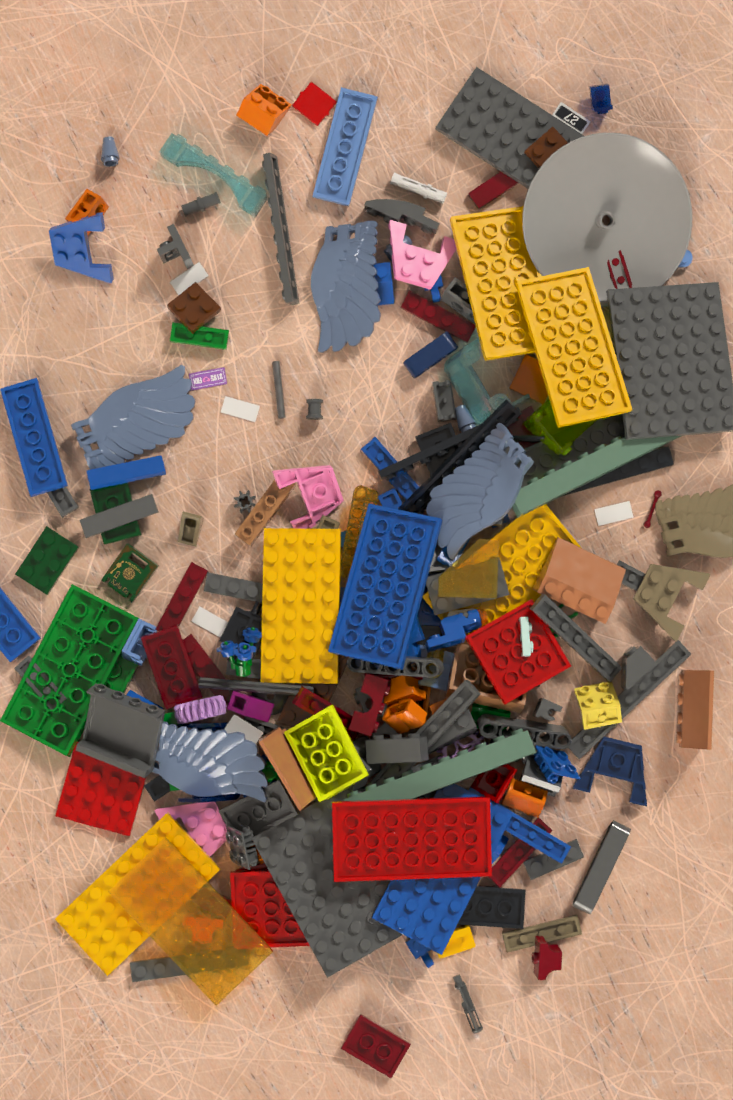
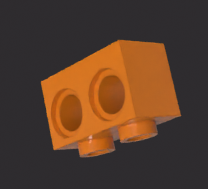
[65,189,109,236]

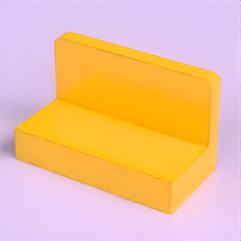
[438,925,476,959]

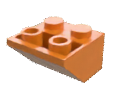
[236,84,292,136]

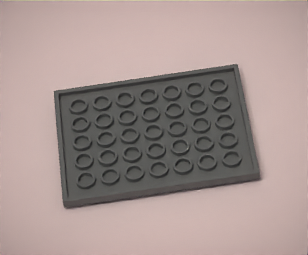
[606,282,733,440]
[252,788,403,978]

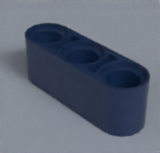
[403,331,459,379]

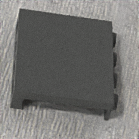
[76,683,165,778]

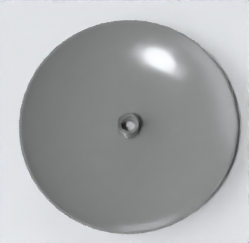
[522,133,692,307]

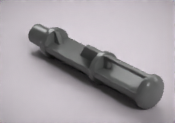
[453,974,483,1033]

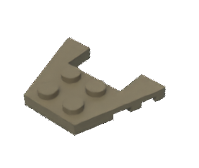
[633,564,711,641]

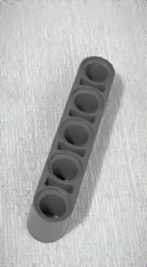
[347,656,444,678]
[477,714,572,749]
[572,820,631,914]

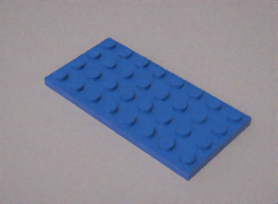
[328,504,443,670]
[371,784,513,955]

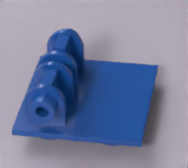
[534,745,581,784]

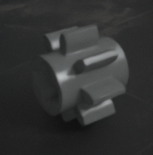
[234,490,256,514]

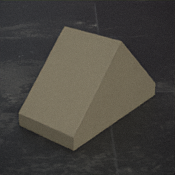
[178,511,204,547]

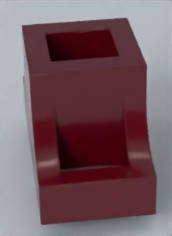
[531,936,562,980]

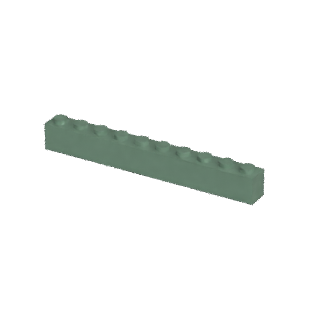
[512,436,681,518]
[343,728,536,801]

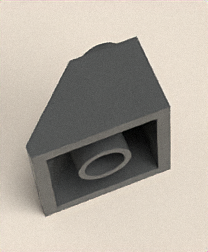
[621,646,657,690]

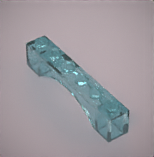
[159,133,267,218]

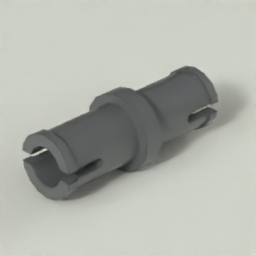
[181,192,221,217]

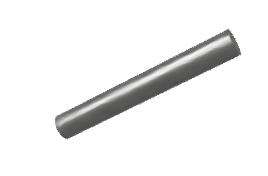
[272,361,286,419]

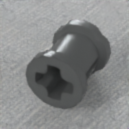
[306,399,323,420]

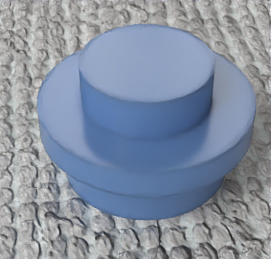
[678,250,693,268]

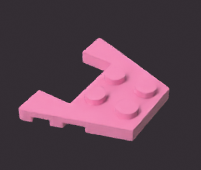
[388,220,457,290]
[272,465,344,529]
[154,800,227,857]

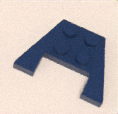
[572,737,647,807]

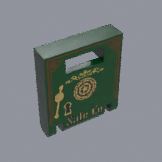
[101,543,159,603]

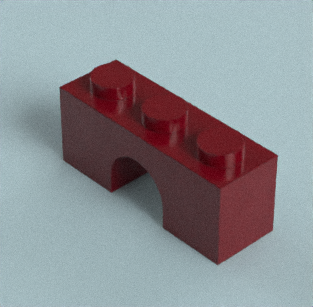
[349,673,391,736]

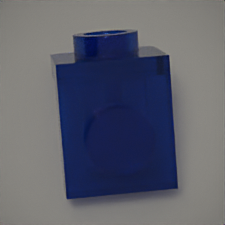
[589,84,613,114]

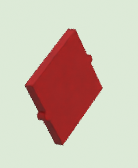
[292,82,337,126]

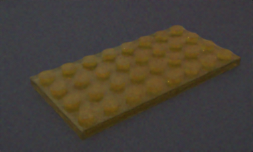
[108,837,273,1006]

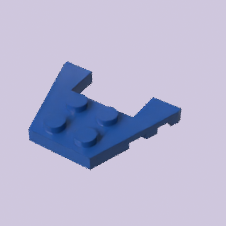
[49,212,114,283]

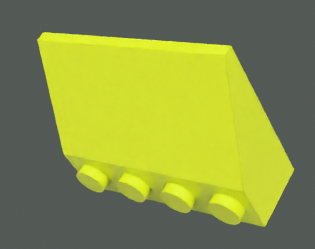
[284,705,369,802]

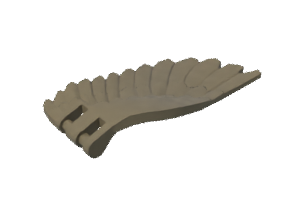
[655,484,733,558]

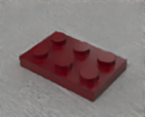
[341,1013,411,1078]

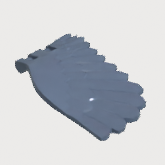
[311,221,381,353]
[71,365,196,470]
[426,423,534,560]
[152,721,268,802]

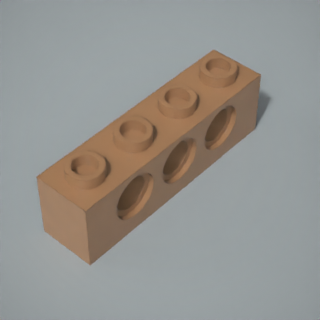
[235,480,296,547]

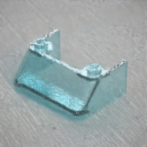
[444,338,530,425]

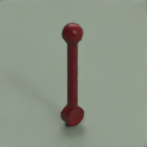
[643,490,662,528]

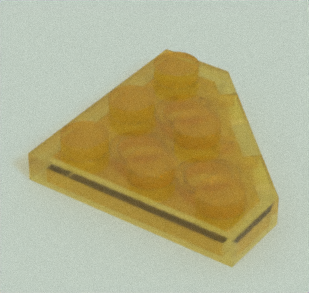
[438,539,499,598]

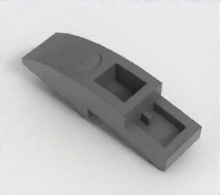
[364,199,440,234]

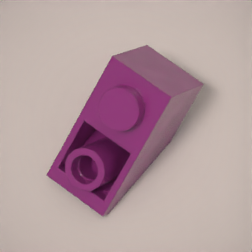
[227,691,275,722]

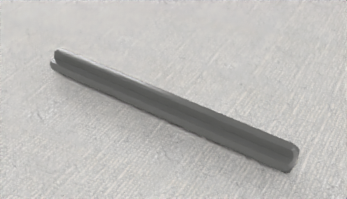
[199,677,314,696]

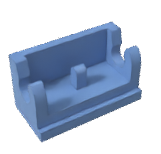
[122,619,157,666]

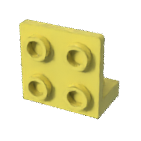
[574,682,622,730]

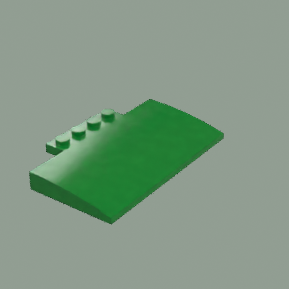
[0,584,139,757]

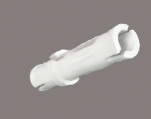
[390,172,447,204]

